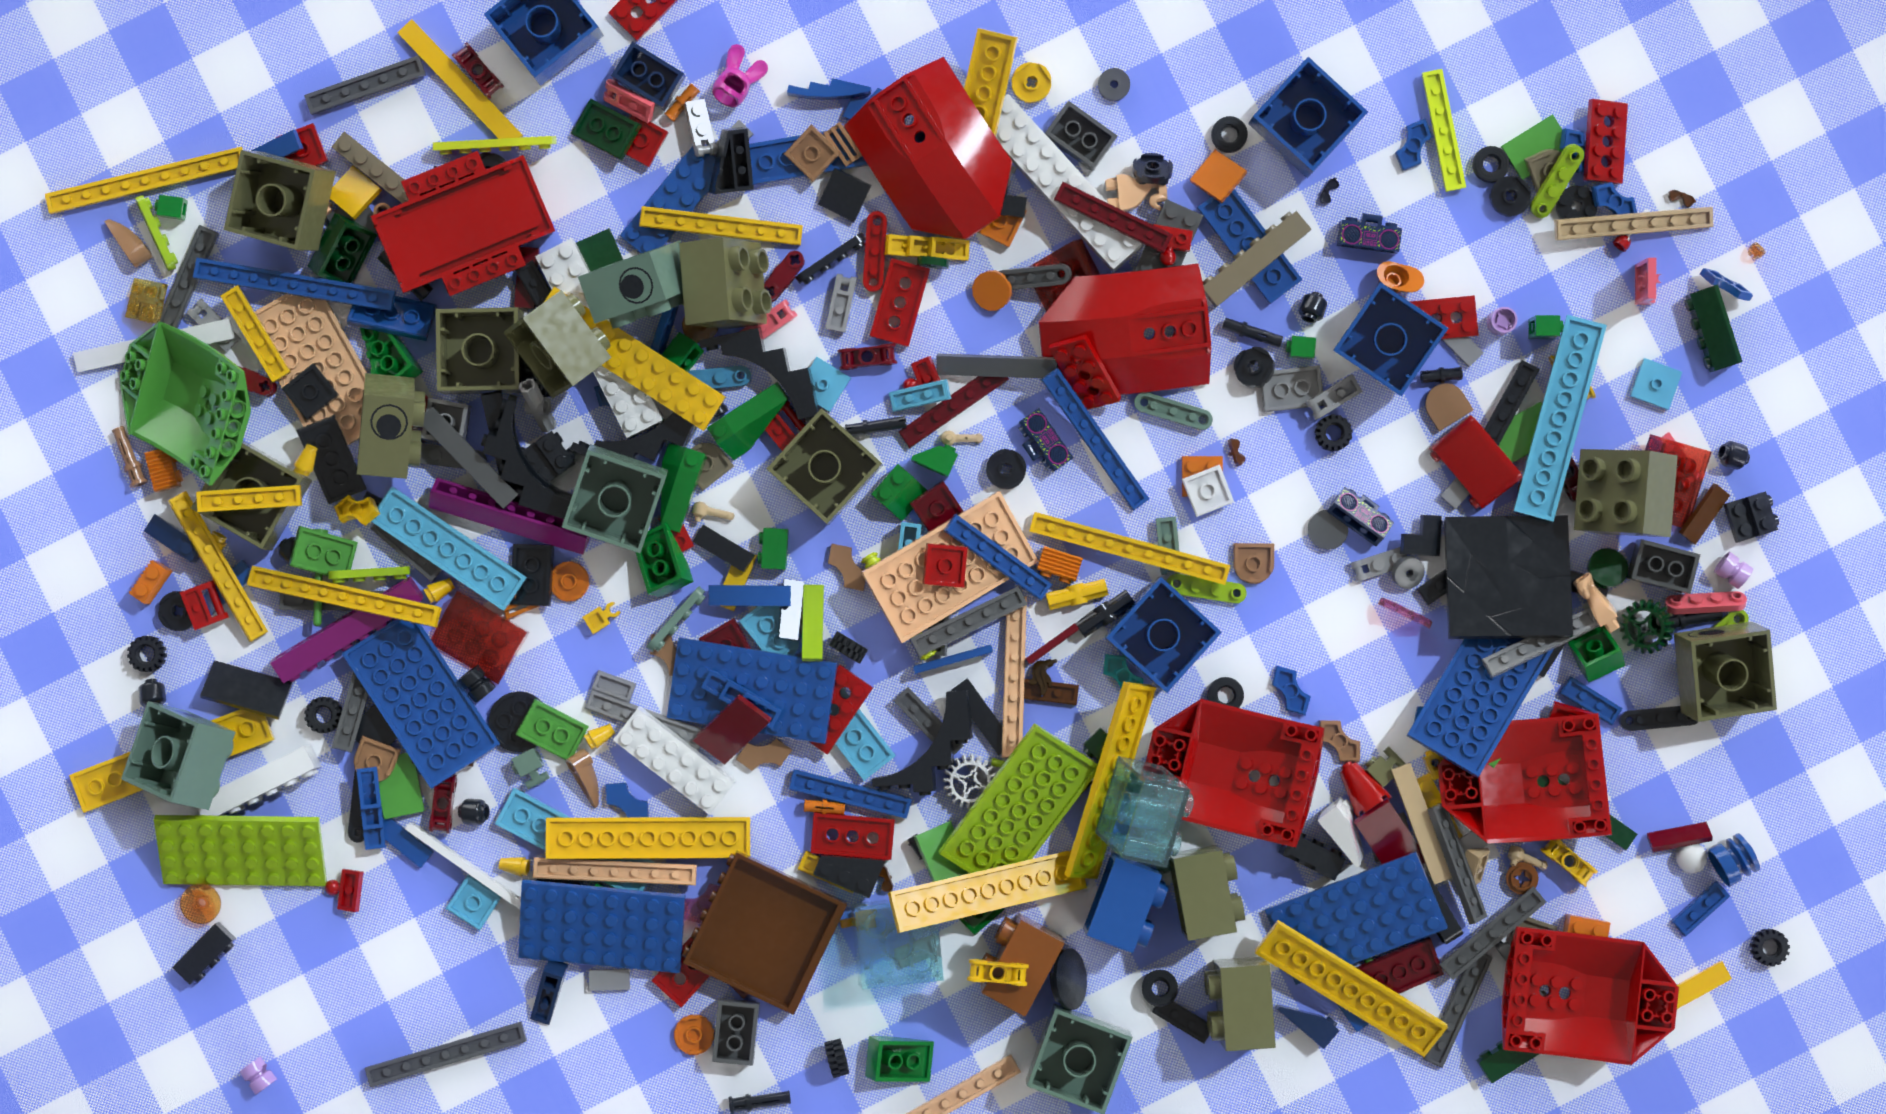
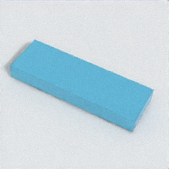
[888,379,951,412]

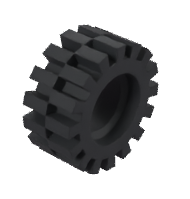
[1315,414,1353,452]
[829,631,868,664]
[127,636,167,672]
[304,697,342,733]
[1750,928,1790,967]
[824,1038,849,1078]

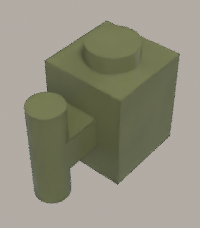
[1364,746,1406,787]

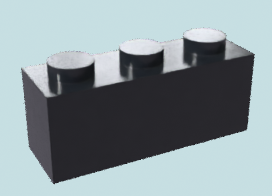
[172,922,237,985]

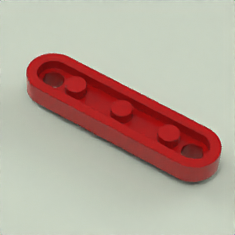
[863,211,887,292]

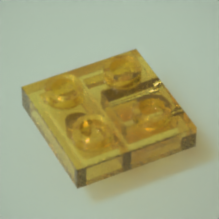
[125,278,168,324]

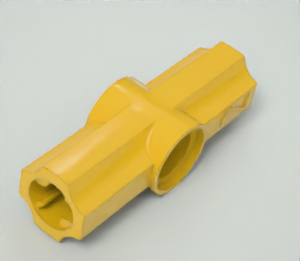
[1046,578,1109,610]

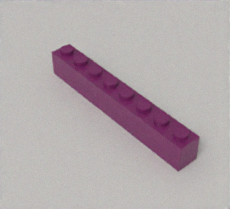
[428,478,590,555]
[270,576,423,683]

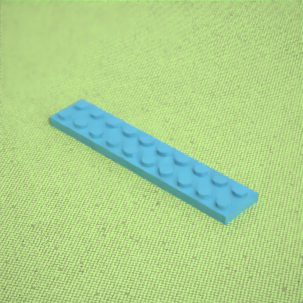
[1513,315,1607,522]
[739,606,896,781]

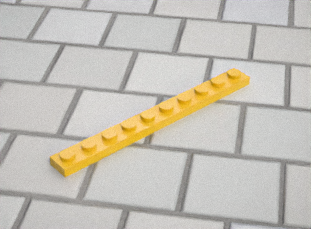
[45,146,243,214]
[1029,512,1231,585]
[247,565,442,628]

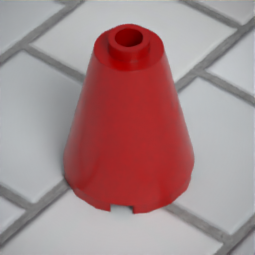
[1339,761,1392,818]

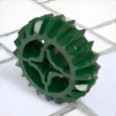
[1619,599,1675,654]

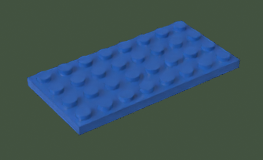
[342,619,500,790]
[667,637,838,744]
[1406,638,1554,778]
[1265,851,1448,985]
[518,880,686,973]

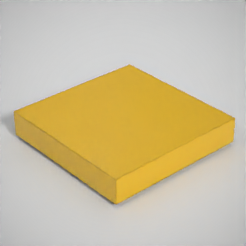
[330,165,382,220]

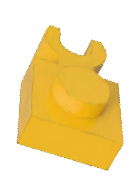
[582,602,621,634]

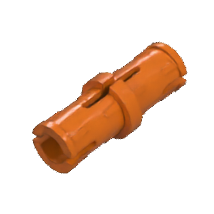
[664,83,700,122]
[804,799,845,815]

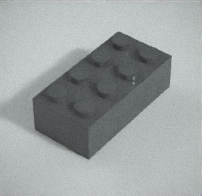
[1134,199,1204,271]

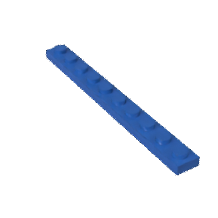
[193,258,396,312]

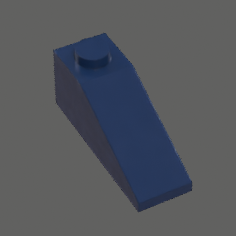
[144,514,200,563]
[530,961,569,1025]
[1275,1004,1340,1049]

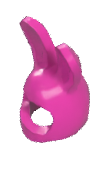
[712,44,768,108]

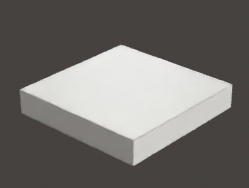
[1181,465,1234,517]

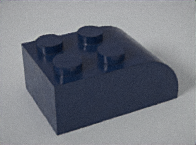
[611,41,686,111]

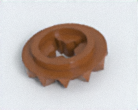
[1506,862,1539,895]

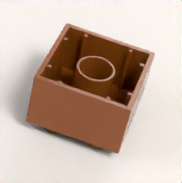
[976,913,1065,1017]

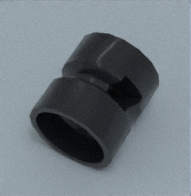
[458,664,496,703]

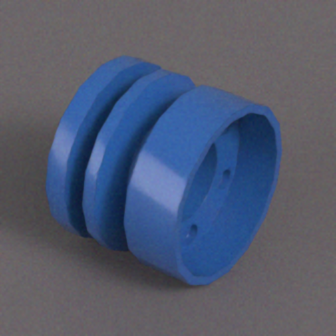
[1707,833,1760,887]

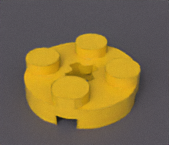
[1011,62,1051,104]

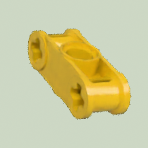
[1540,840,1598,888]
[967,959,1029,986]

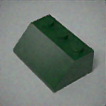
[307,213,377,283]

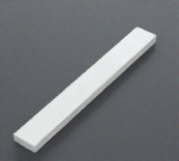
[73,318,235,373]
[405,822,521,910]

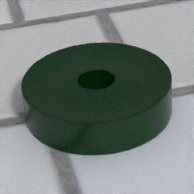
[917,256,950,269]

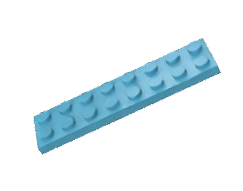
[371,486,527,611]
[495,788,656,891]

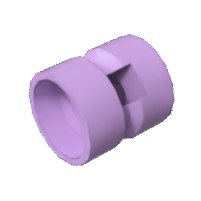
[1487,307,1518,335]
[1714,551,1753,589]
[239,1056,277,1095]

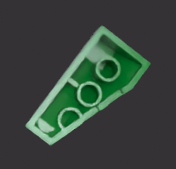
[360,327,424,378]
[707,382,789,460]
[660,444,707,533]

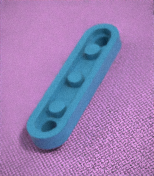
[688,366,751,389]

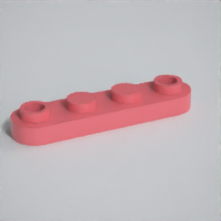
[1665,591,1747,615]

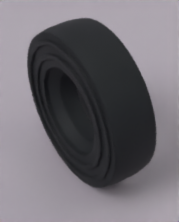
[1211,116,1248,153]
[1472,146,1509,183]
[1207,677,1244,708]
[1142,970,1178,1007]

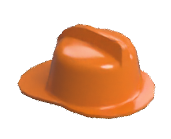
[1377,261,1425,293]

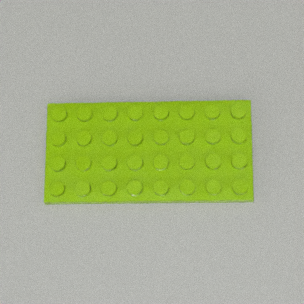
[939,723,1098,873]
[154,815,327,886]

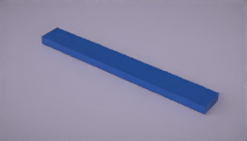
[1040,368,1149,511]

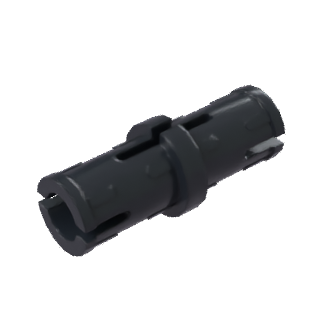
[1420,367,1463,384]

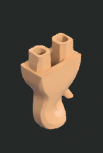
[1105,174,1167,212]
[1573,572,1620,633]

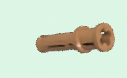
[112,426,148,488]

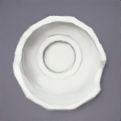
[1675,844,1707,874]

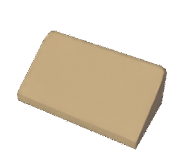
[1465,848,1490,885]

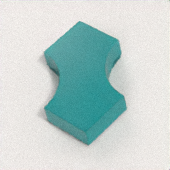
[1103,654,1144,690]

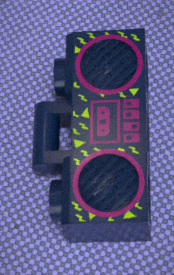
[1337,213,1402,254]
[1018,408,1074,472]
[1327,487,1394,546]

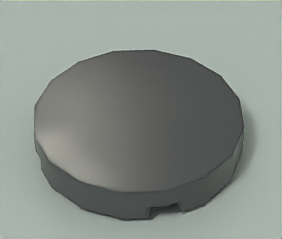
[1308,510,1348,550]

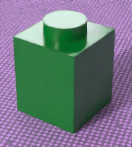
[155,195,188,220]
[1285,336,1316,360]

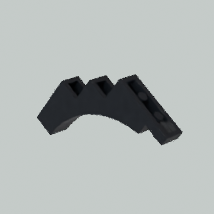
[699,328,819,422]
[570,412,695,462]

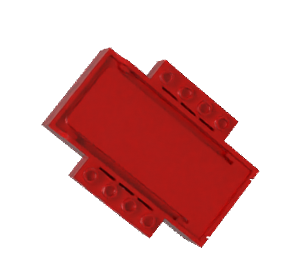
[370,151,555,297]

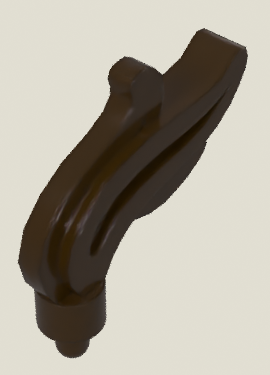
[1028,659,1057,697]

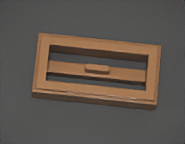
[823,122,862,167]

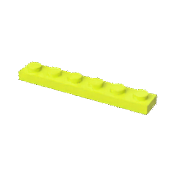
[1421,69,1466,192]
[433,136,557,155]

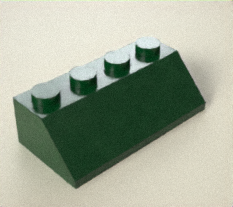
[1684,284,1743,372]

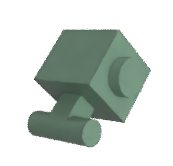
[511,747,550,789]

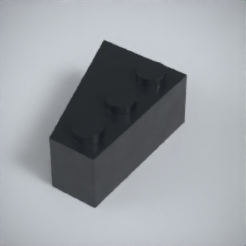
[709,127,754,194]
[1278,833,1346,881]
[813,855,885,898]

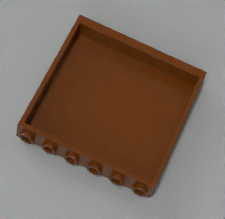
[682,850,847,1015]

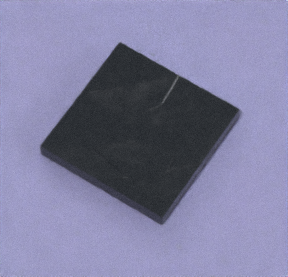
[1444,515,1573,639]

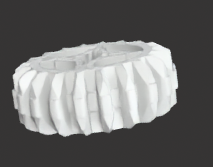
[943,754,996,809]

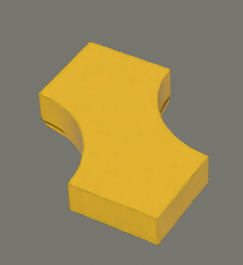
[334,495,380,526]

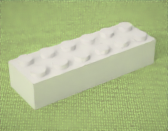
[613,706,736,815]
[197,745,322,816]

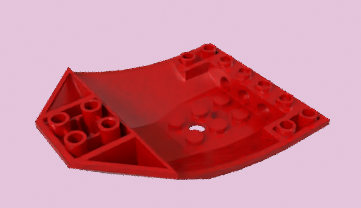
[844,57,1013,240]
[1038,263,1211,395]
[1144,698,1325,848]
[1438,713,1612,844]
[1501,926,1679,1066]

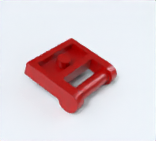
[765,401,805,451]
[180,580,229,631]

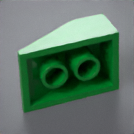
[635,523,694,598]
[865,1036,934,1082]

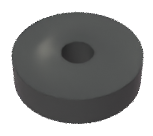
[1098,68,1130,101]
[1392,556,1425,589]

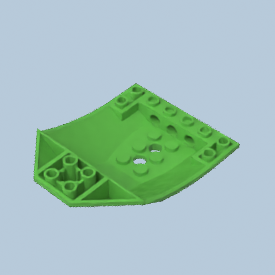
[119,322,251,485]

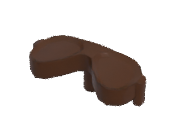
[1668,189,1696,208]
[1228,438,1246,467]
[879,865,894,892]

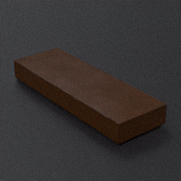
[1679,483,1730,545]
[1024,679,1079,705]

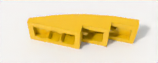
[885,234,970,261]

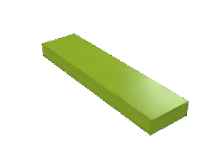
[802,584,824,662]

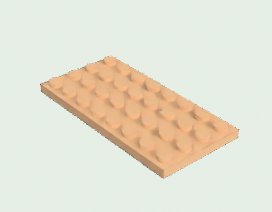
[255,294,367,445]
[861,491,1039,643]

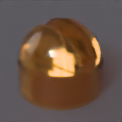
[1748,242,1766,260]

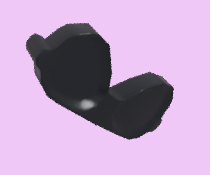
[1319,177,1339,204]

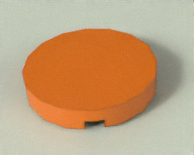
[972,270,1012,311]
[552,561,590,601]
[674,1014,714,1055]

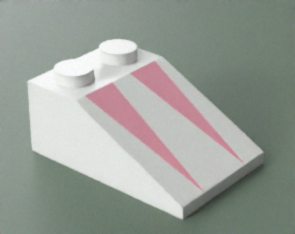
[1318,797,1364,868]

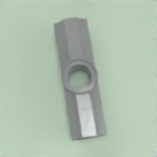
[518,379,557,432]

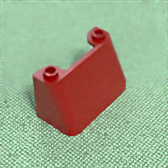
[1428,415,1523,510]

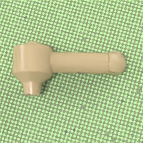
[941,430,984,446]
[692,501,735,522]
[1507,846,1548,871]

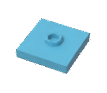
[810,357,851,412]
[1630,358,1683,410]
[446,874,502,931]

